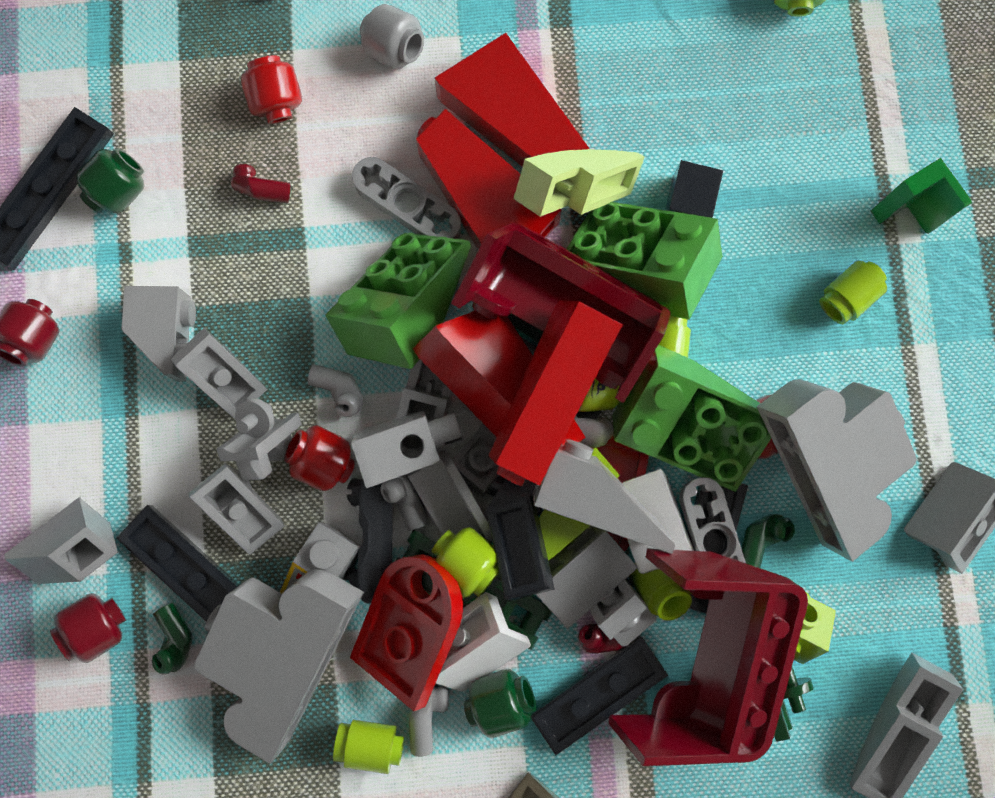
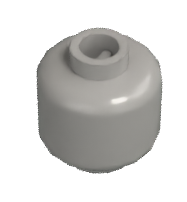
[360,4,424,69]

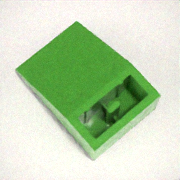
[566,202,723,320]
[325,233,471,369]
[612,345,771,492]

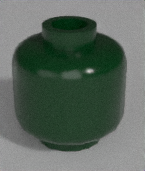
[76,148,145,213]
[464,669,536,738]

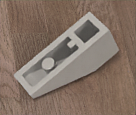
[533,439,675,554]

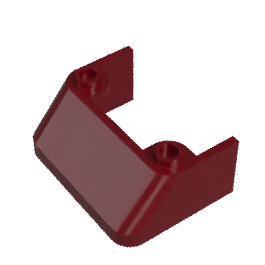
[451,223,671,403]
[608,548,808,766]

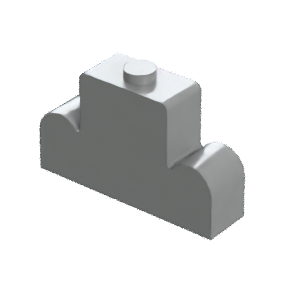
[757,379,917,562]
[194,569,364,764]

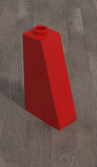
[434,33,590,167]
[416,109,562,250]
[489,300,623,486]
[413,310,586,445]

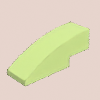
[514,149,645,217]

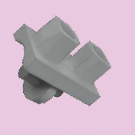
[216,398,302,480]

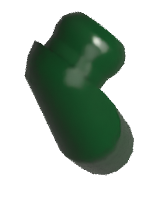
[741,514,795,568]
[152,602,193,675]

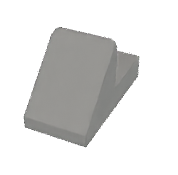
[171,328,268,419]
[188,463,285,555]
[590,579,657,646]

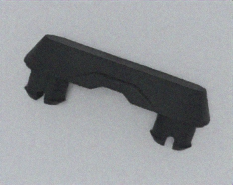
[344,478,393,604]

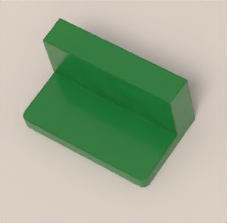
[871,158,972,234]

